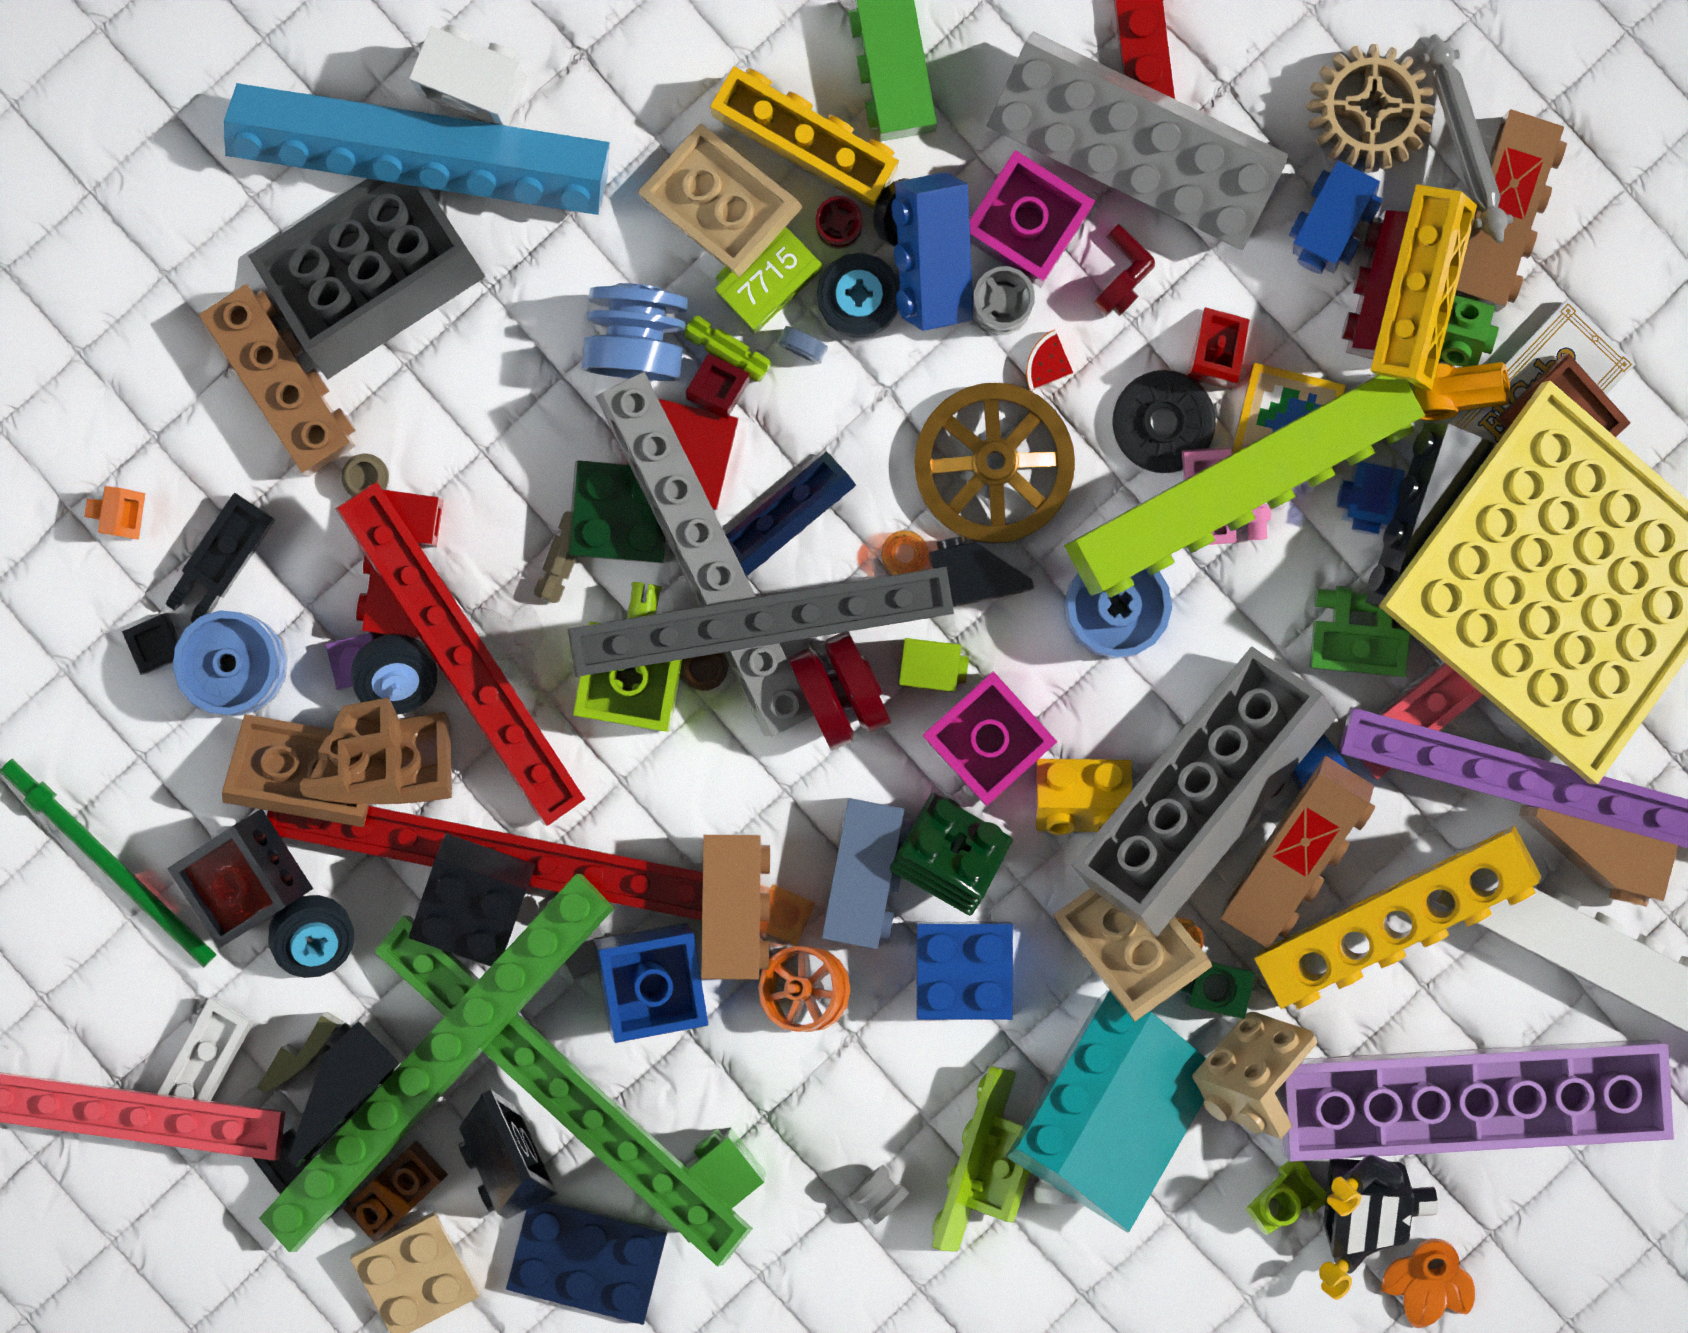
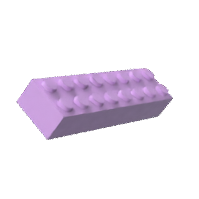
[1280,1039,1674,1161]

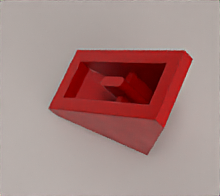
[1186,307,1250,390]

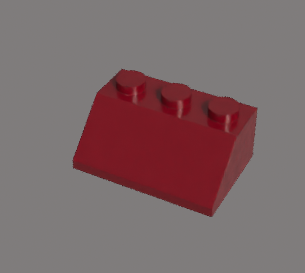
[1341,210,1409,360]

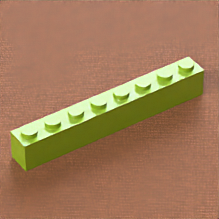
[1064,375,1425,598]

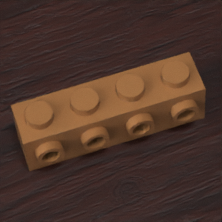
[199,284,356,477]

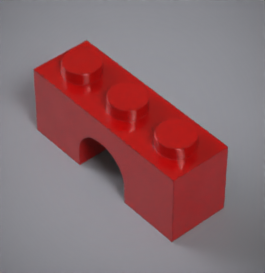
[356,489,444,640]

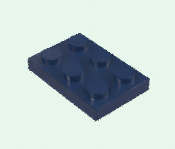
[506,1199,668,1325]

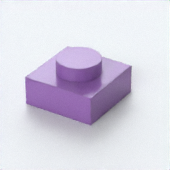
[325,632,375,690]

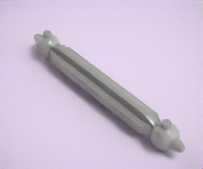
[1421,34,1513,244]

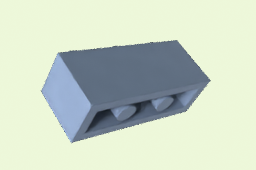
[822,798,912,949]

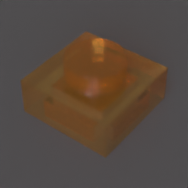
[760,883,816,946]

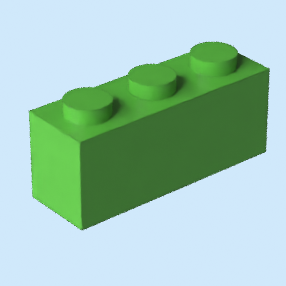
[848,0,937,142]

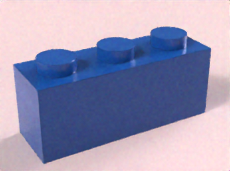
[892,172,973,331]

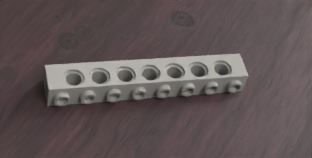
[595,371,814,737]

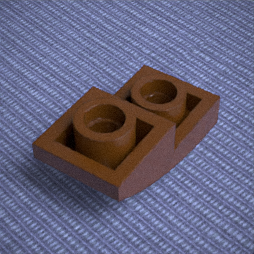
[343,1140,448,1242]

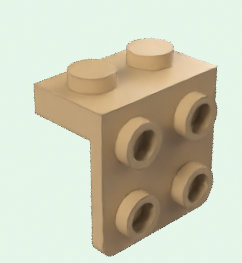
[1192,1012,1317,1139]

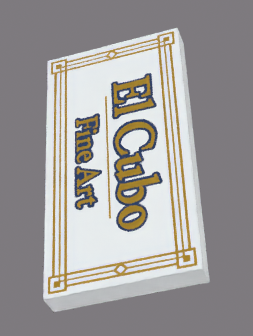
[1449,299,1636,447]

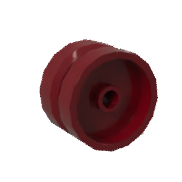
[787,632,891,751]

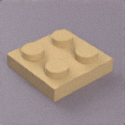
[350,1211,479,1333]

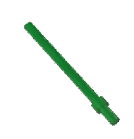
[0,758,217,968]

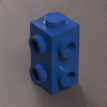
[1289,160,1383,274]

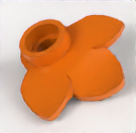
[1381,1238,1475,1329]

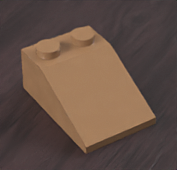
[1519,806,1678,907]

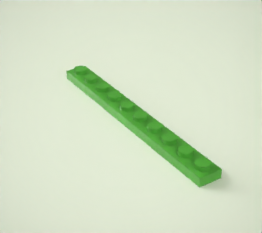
[259,874,615,1252]
[375,915,753,1267]

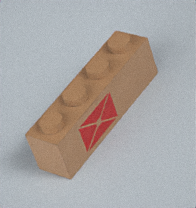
[1455,109,1567,312]
[1220,755,1375,949]

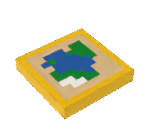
[1231,363,1346,454]

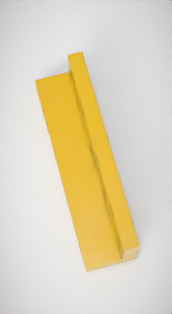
[1370,184,1477,390]

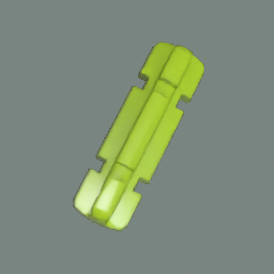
[684,315,771,382]

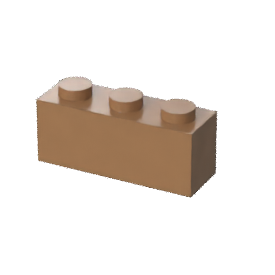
[701,834,770,980]

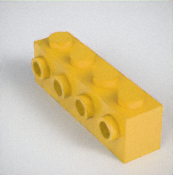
[710,66,899,210]

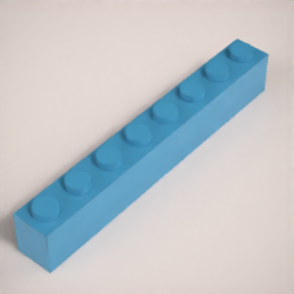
[223,83,610,215]

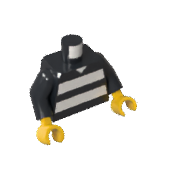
[1319,1155,1438,1300]

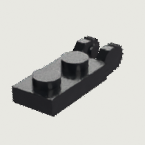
[165,492,276,623]

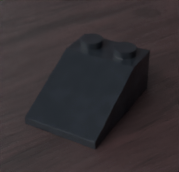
[288,1021,401,1167]
[458,1089,558,1219]

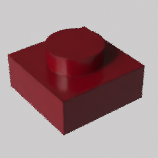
[686,353,750,419]

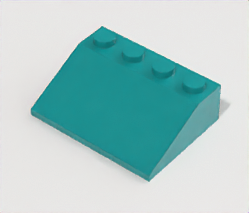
[1006,989,1206,1233]

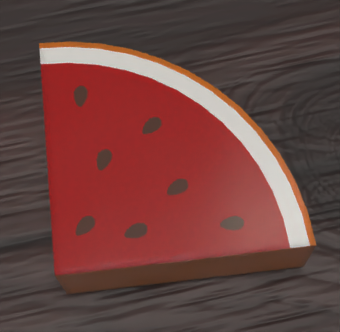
[1025,329,1073,391]

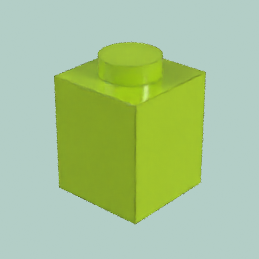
[898,638,969,693]

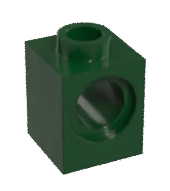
[1179,961,1255,1019]

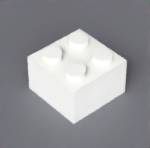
[409,24,528,126]

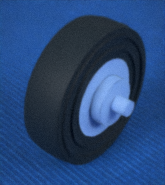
[351,635,438,715]

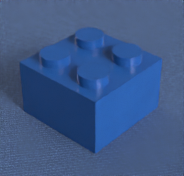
[916,921,1013,1020]
[594,923,709,1043]

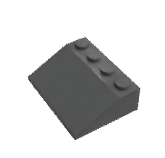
[248,179,486,380]

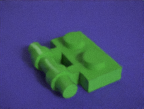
[1309,586,1410,678]

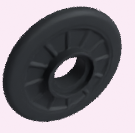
[1112,370,1216,473]

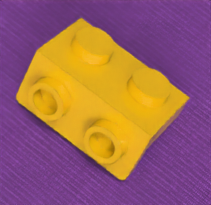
[1036,759,1132,835]

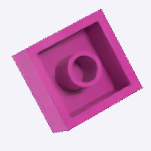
[970,150,1095,288]
[922,671,1057,806]

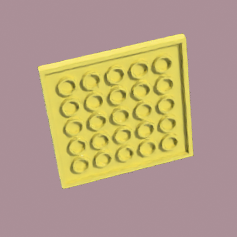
[1379,381,1688,784]

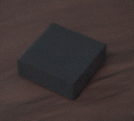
[122,613,179,675]

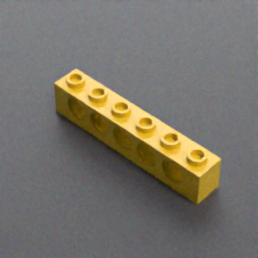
[1254,825,1541,1010]

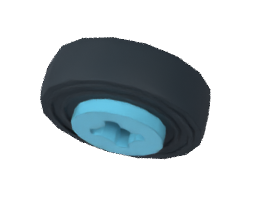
[817,252,900,338]
[268,895,354,978]

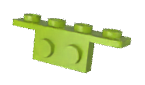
[932,1066,1030,1252]

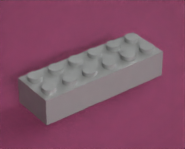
[986,31,1289,250]
[1071,646,1337,937]

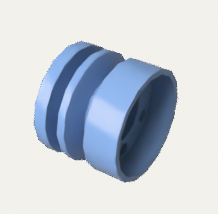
[581,283,688,381]

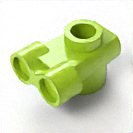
[1246,1160,1326,1235]

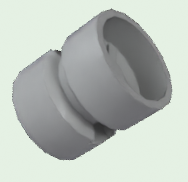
[973,266,1035,335]

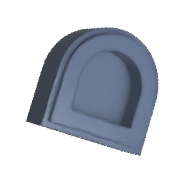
[778,326,828,365]

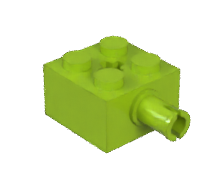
[573,581,683,732]

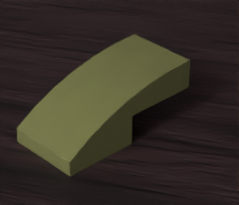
[257,1012,344,1093]

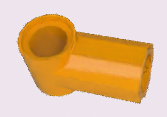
[1414,362,1511,421]

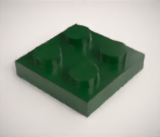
[567,460,666,564]

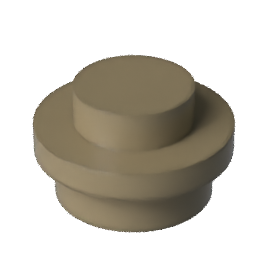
[341,453,389,496]

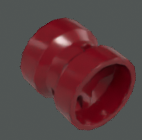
[815,196,863,249]

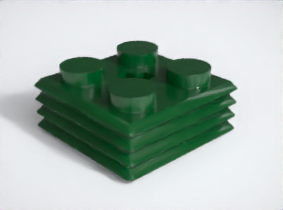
[890,793,1013,916]

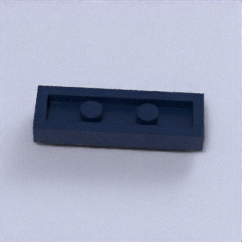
[726,451,856,576]

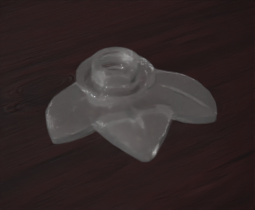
[470,603,544,691]

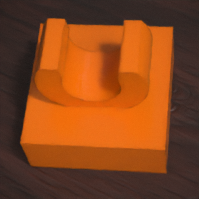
[84,486,146,540]

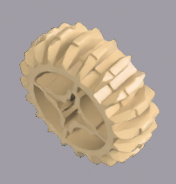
[1306,44,1435,173]

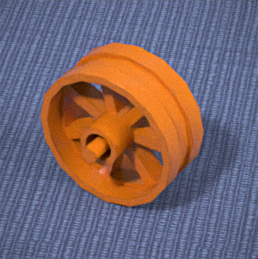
[758,946,851,1032]

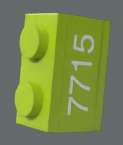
[714,227,822,335]

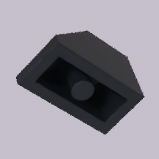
[928,536,1034,607]

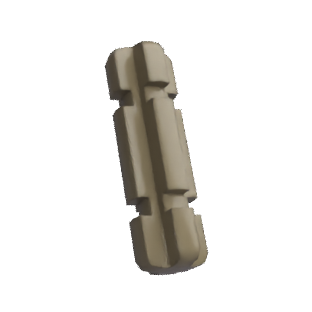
[534,511,577,603]

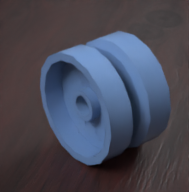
[1063,569,1172,659]
[173,610,288,716]

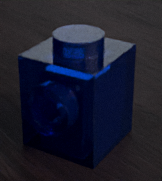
[1336,461,1405,536]

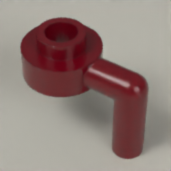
[1093,224,1156,317]

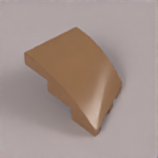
[300,697,452,804]

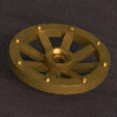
[914,383,1075,543]

